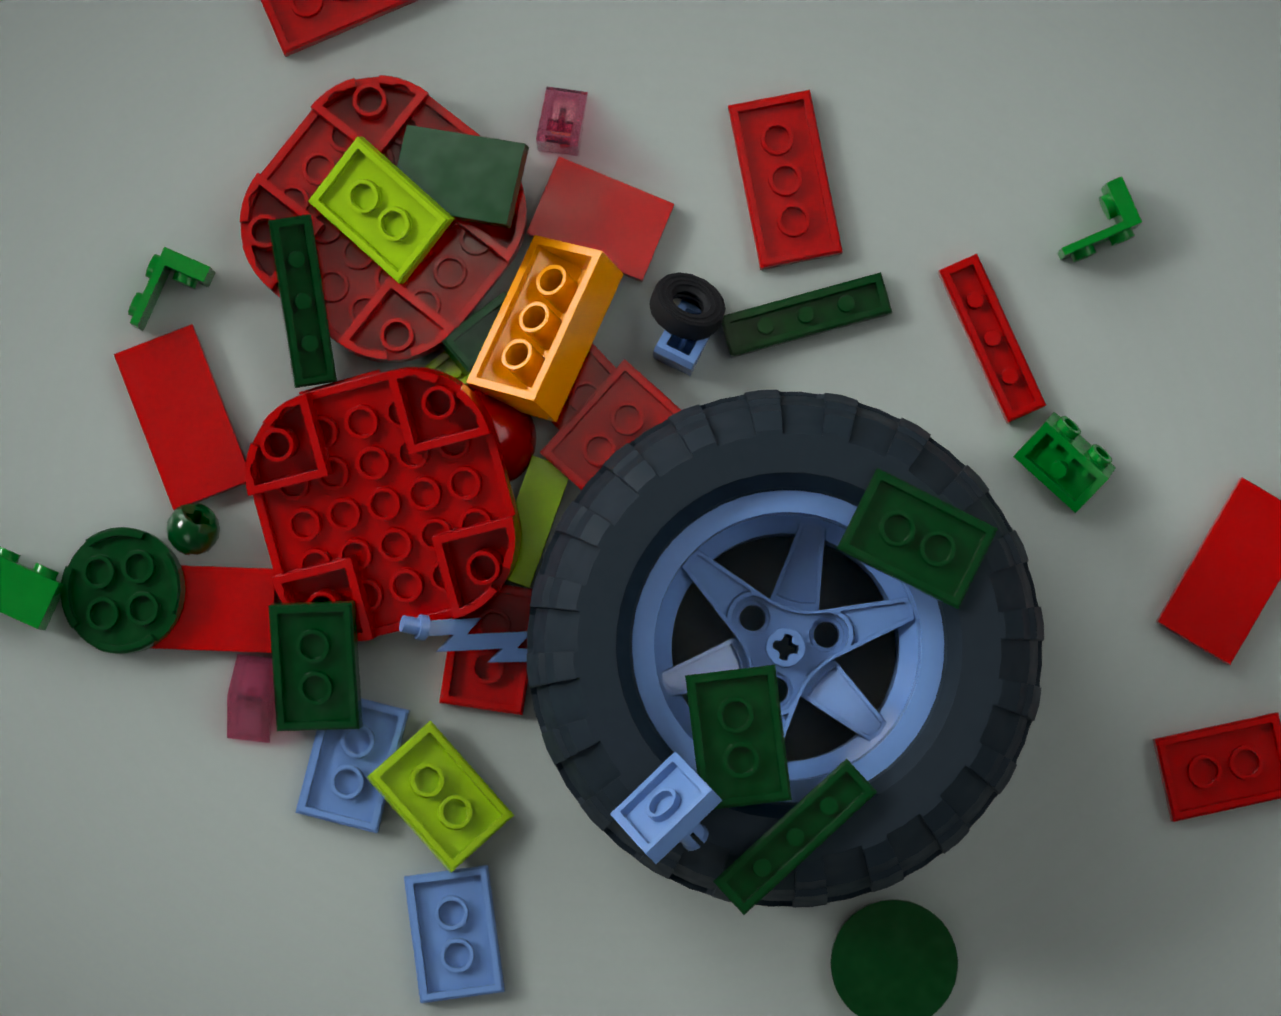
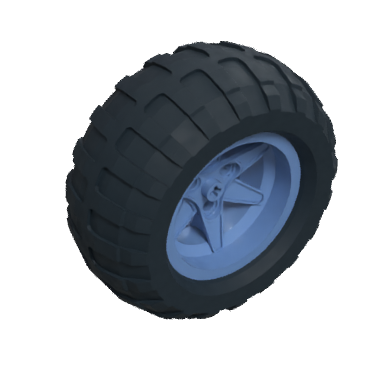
[527,390,1044,908]

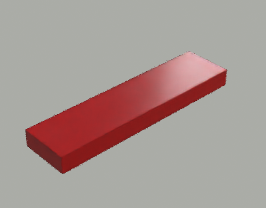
[938,254,1046,424]

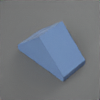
[653,300,710,376]

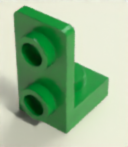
[1057,176,1142,263]
[128,247,216,331]

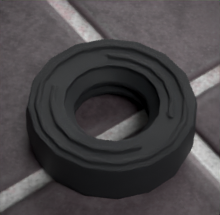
[649,272,726,341]

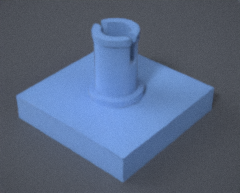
[610,751,722,864]

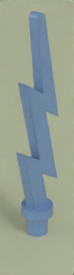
[399,614,527,663]

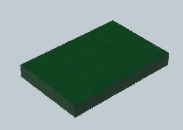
[397,125,529,228]
[836,468,998,609]
[269,601,363,731]
[685,665,792,809]

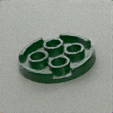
[60,527,186,654]
[830,899,958,1016]

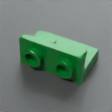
[1013,412,1116,513]

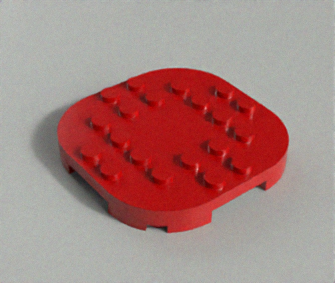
[239,75,527,363]
[245,367,521,641]

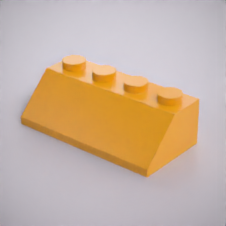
[466,235,624,422]

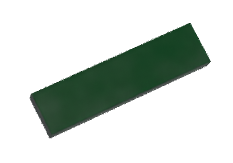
[268,214,337,388]
[721,272,892,358]
[713,758,877,915]

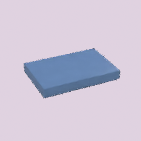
[295,698,410,833]
[404,865,505,1003]

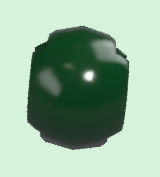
[166,503,220,555]

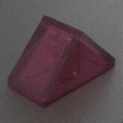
[536,86,588,156]
[227,654,275,743]

